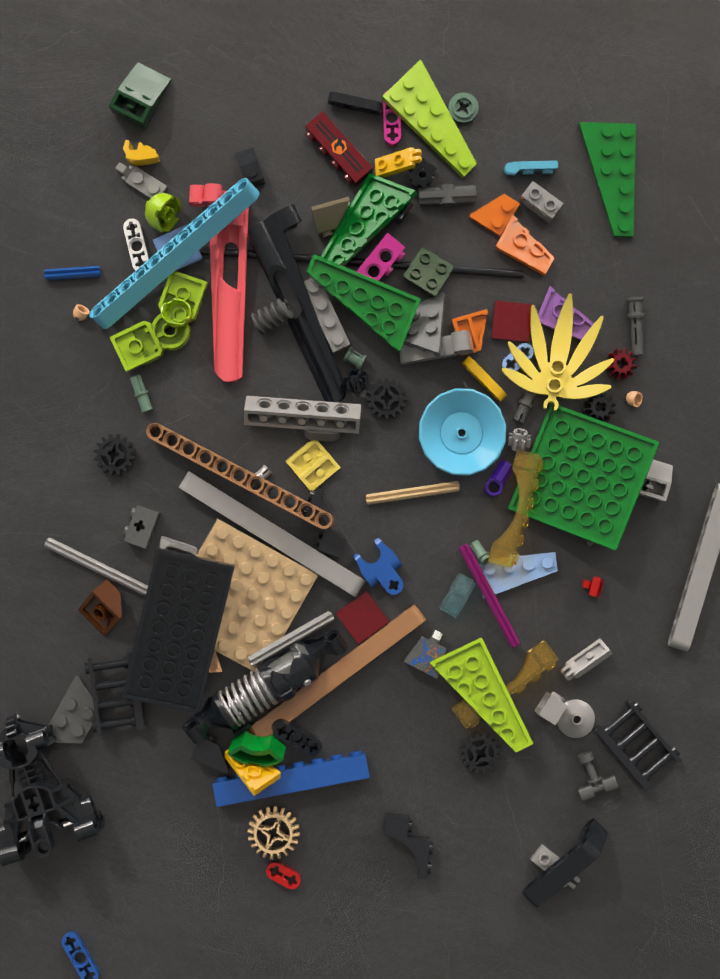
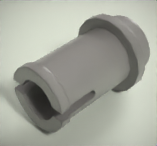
[253,465,272,489]

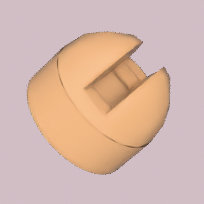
[73,304,90,321]
[626,391,643,407]

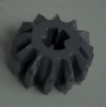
[583,392,616,422]

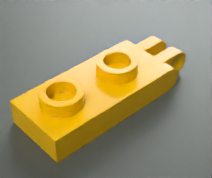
[375,148,422,178]

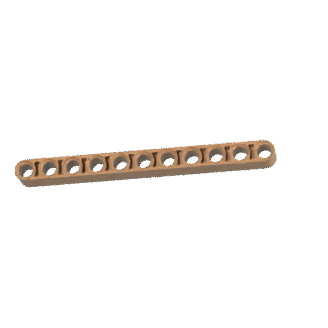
[146,423,335,530]
[247,604,426,737]

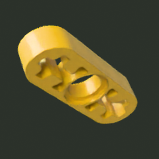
[462,356,507,402]

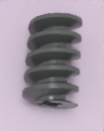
[251,298,295,334]

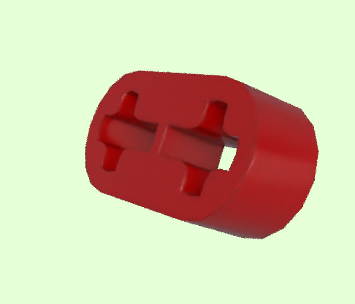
[266,861,301,889]

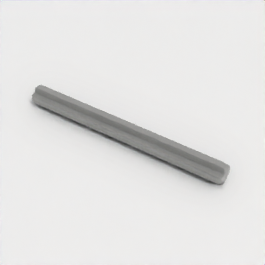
[44,538,148,596]

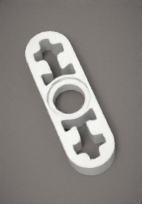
[123,219,149,271]

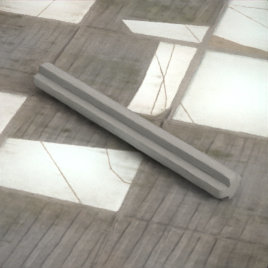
[248,611,334,666]

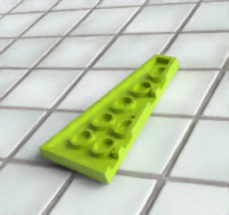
[381,59,477,179]
[429,637,533,752]

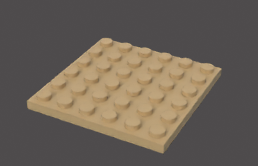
[196,518,318,672]

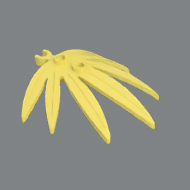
[502,293,614,411]

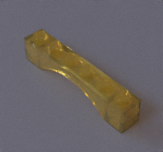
[488,450,544,569]
[451,640,559,729]

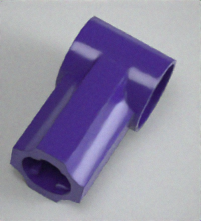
[484,459,515,498]

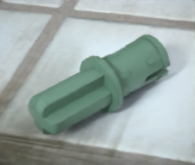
[130,374,153,413]

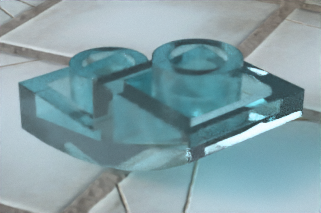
[440,573,476,618]

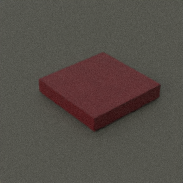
[491,300,533,343]
[336,591,389,645]

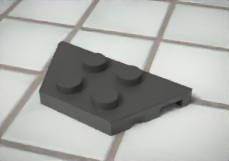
[404,292,446,357]
[49,675,101,744]

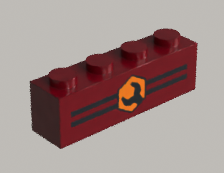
[305,111,373,187]

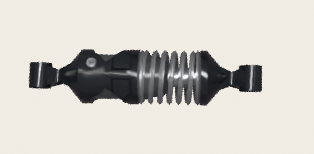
[183,630,348,744]

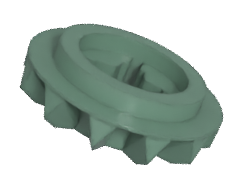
[448,92,479,123]

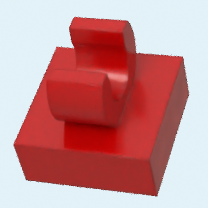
[582,576,605,598]

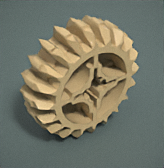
[247,806,300,859]

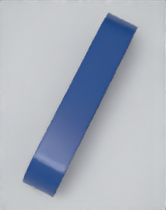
[61,931,100,979]

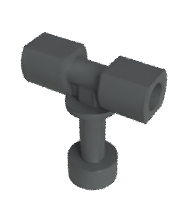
[577,751,619,801]

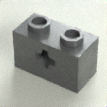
[123,505,161,549]

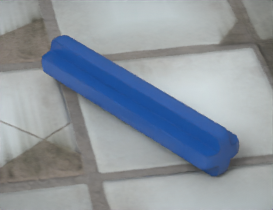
[44,266,101,280]

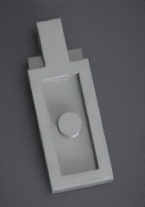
[115,162,168,198]

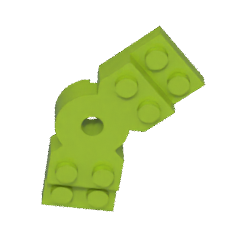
[110,271,208,372]

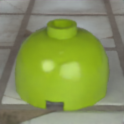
[145,193,182,232]

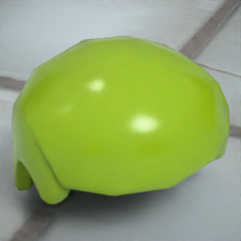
[160,298,192,328]

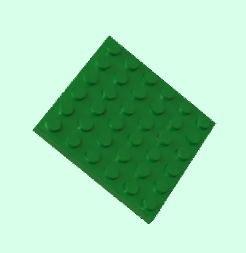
[508,403,660,551]

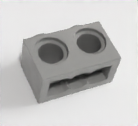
[519,181,564,224]
[534,691,568,725]

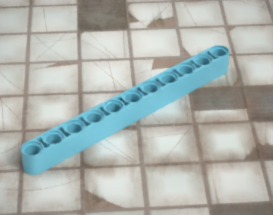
[89,178,260,329]

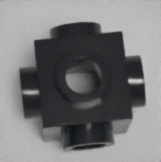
[407,156,437,188]

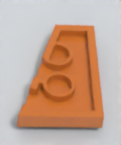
[495,215,554,276]

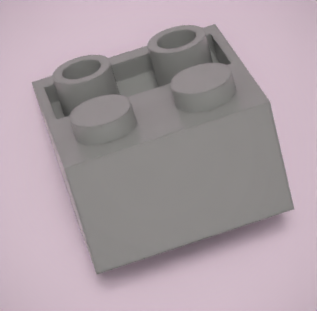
[639,460,673,502]

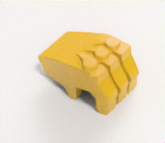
[123,140,160,167]

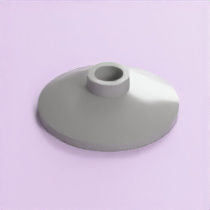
[557,699,595,738]

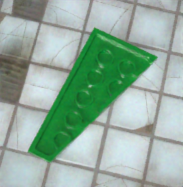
[578,122,636,238]
[321,173,418,266]
[306,254,421,353]

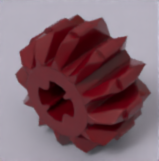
[605,348,637,380]

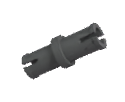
[513,391,536,424]

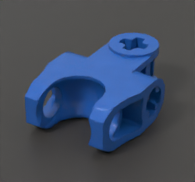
[353,538,403,595]

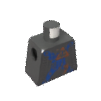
[403,629,446,679]

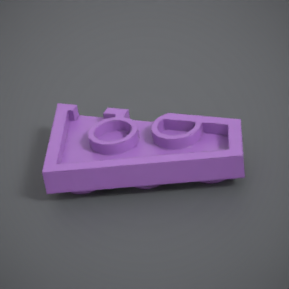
[538,286,594,341]

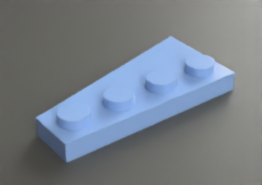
[479,552,558,599]

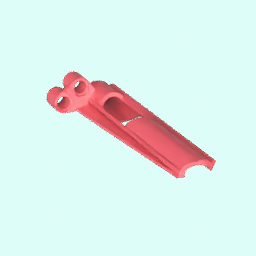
[189,183,249,382]

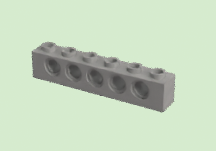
[244,396,361,434]

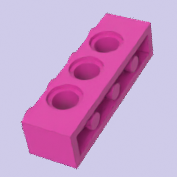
[356,233,406,281]

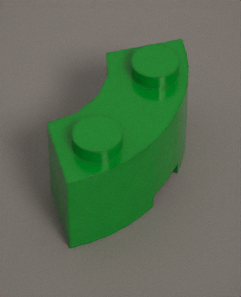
[228,731,286,767]

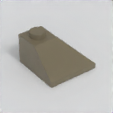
[311,197,350,238]

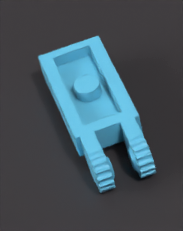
[503,161,558,176]

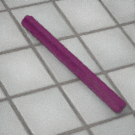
[459,544,520,648]

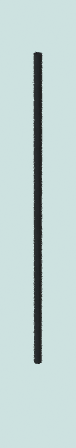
[201,247,524,278]

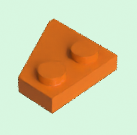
[451,309,488,356]

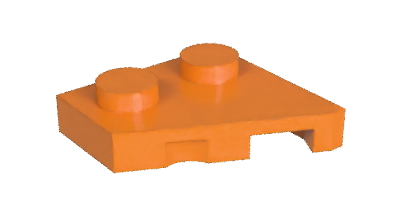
[469,194,520,237]

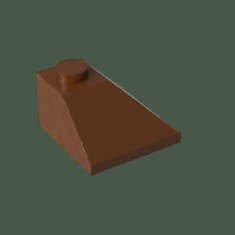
[78,579,122,637]

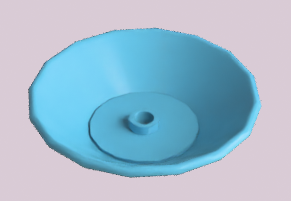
[419,388,506,476]

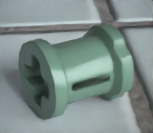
[342,346,367,369]

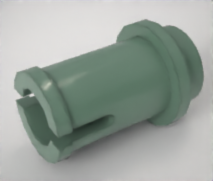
[469,540,491,565]

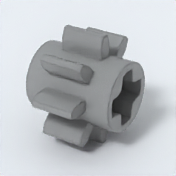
[507,428,531,452]

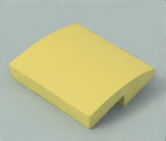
[286,440,341,491]

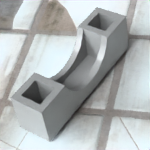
[304,278,350,355]

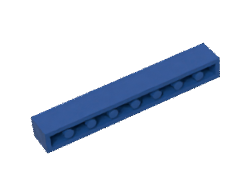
[212,750,370,807]

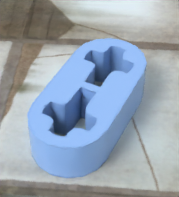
[501,343,534,371]

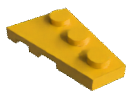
[224,749,281,796]

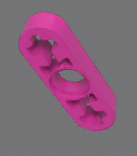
[383,91,401,146]

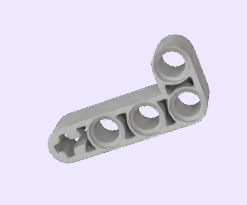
[399,330,474,364]

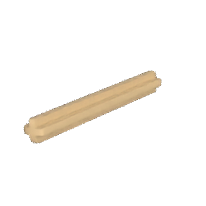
[366,481,460,505]

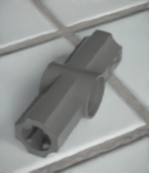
[418,184,476,207]

